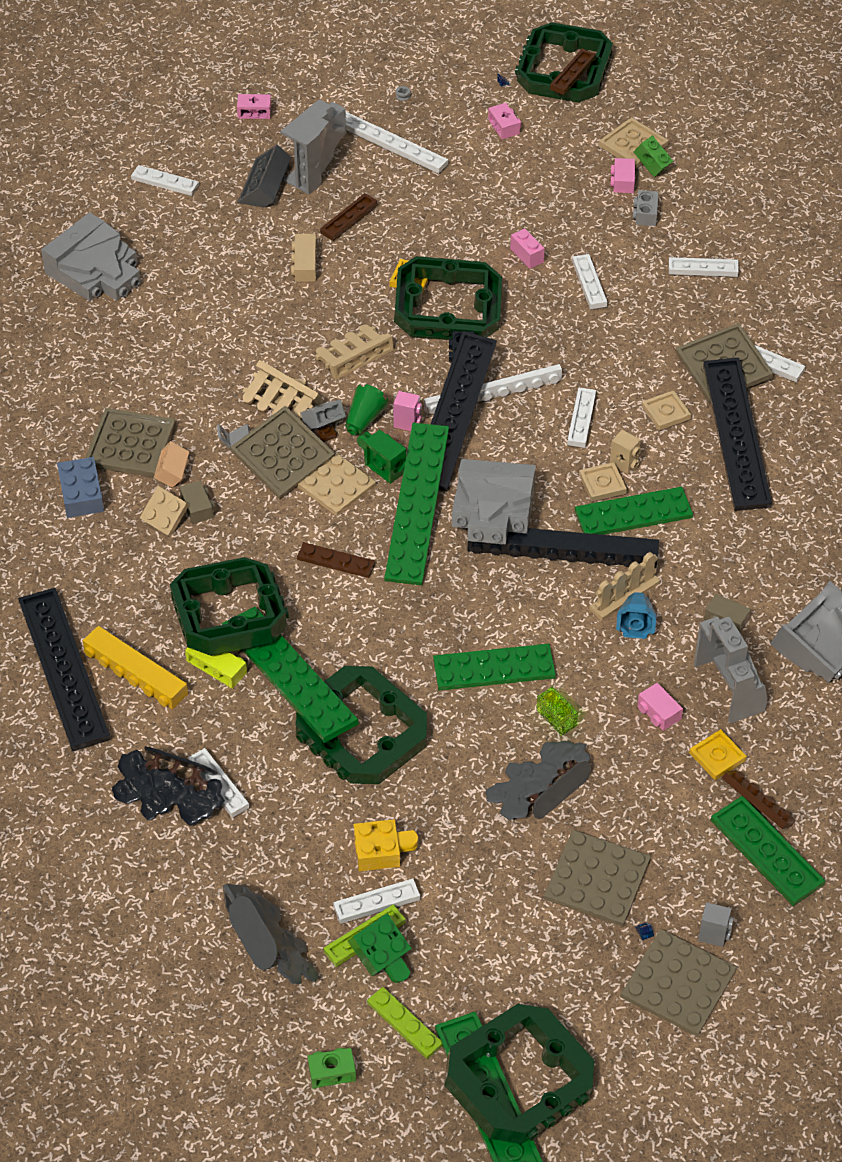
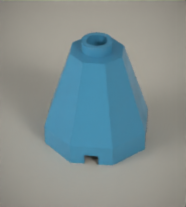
[616,592,657,639]

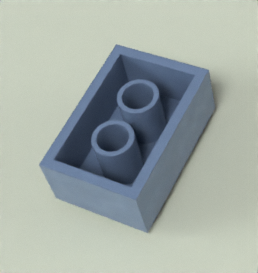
[57,457,104,518]

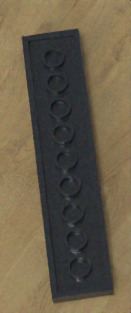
[431,331,497,492]
[703,357,772,511]
[18,587,111,751]

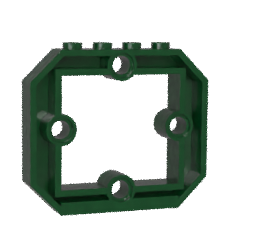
[515,22,613,103]
[394,256,502,340]
[170,557,289,656]
[295,666,427,784]
[444,1004,594,1144]

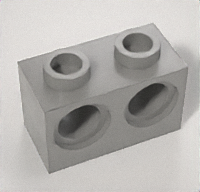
[633,190,658,226]
[300,399,346,429]

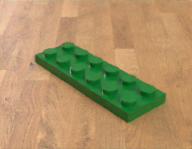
[574,486,693,535]
[433,644,556,691]
[710,796,825,906]

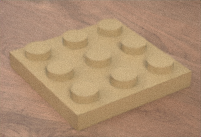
[598,117,669,169]
[298,453,376,516]

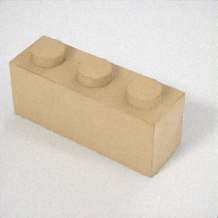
[291,234,316,282]

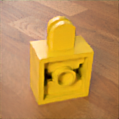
[353,819,418,871]

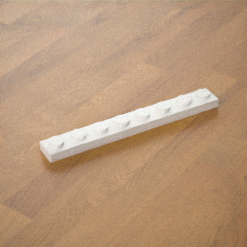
[345,111,448,174]
[424,364,562,415]

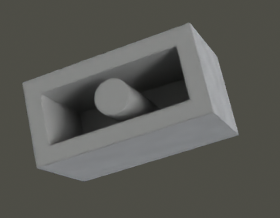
[698,902,734,947]

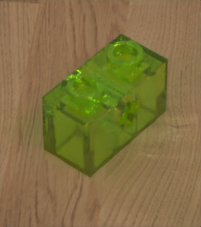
[536,686,578,736]

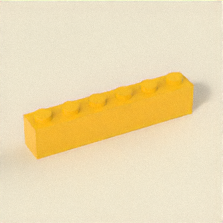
[82,626,188,710]

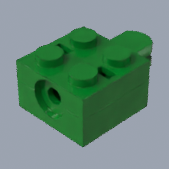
[357,430,406,484]
[348,913,412,983]

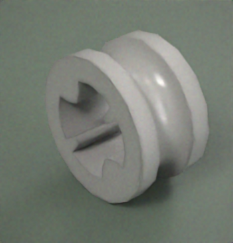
[396,86,410,101]

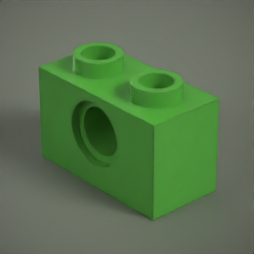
[634,135,673,177]
[307,1048,356,1089]

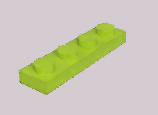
[323,905,406,967]
[367,987,442,1060]

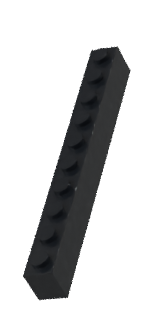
[467,528,659,568]

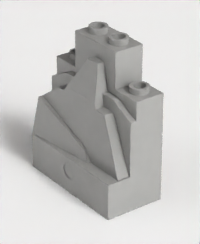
[281,99,346,195]
[41,212,141,301]
[452,459,536,544]
[770,581,842,683]
[694,616,768,723]

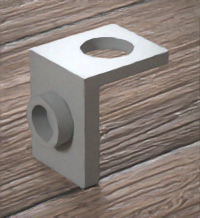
[217,424,250,449]

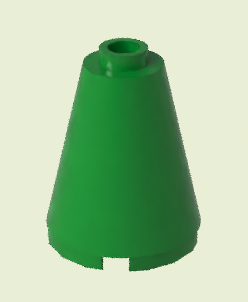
[345,384,389,435]

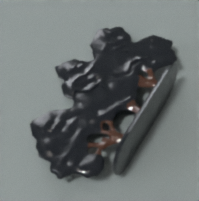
[112,746,225,826]

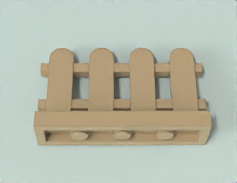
[315,325,394,380]
[242,360,322,422]
[589,552,660,621]

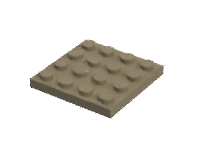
[676,323,773,403]
[230,406,335,499]
[86,408,176,477]
[544,830,651,927]
[620,929,737,1037]

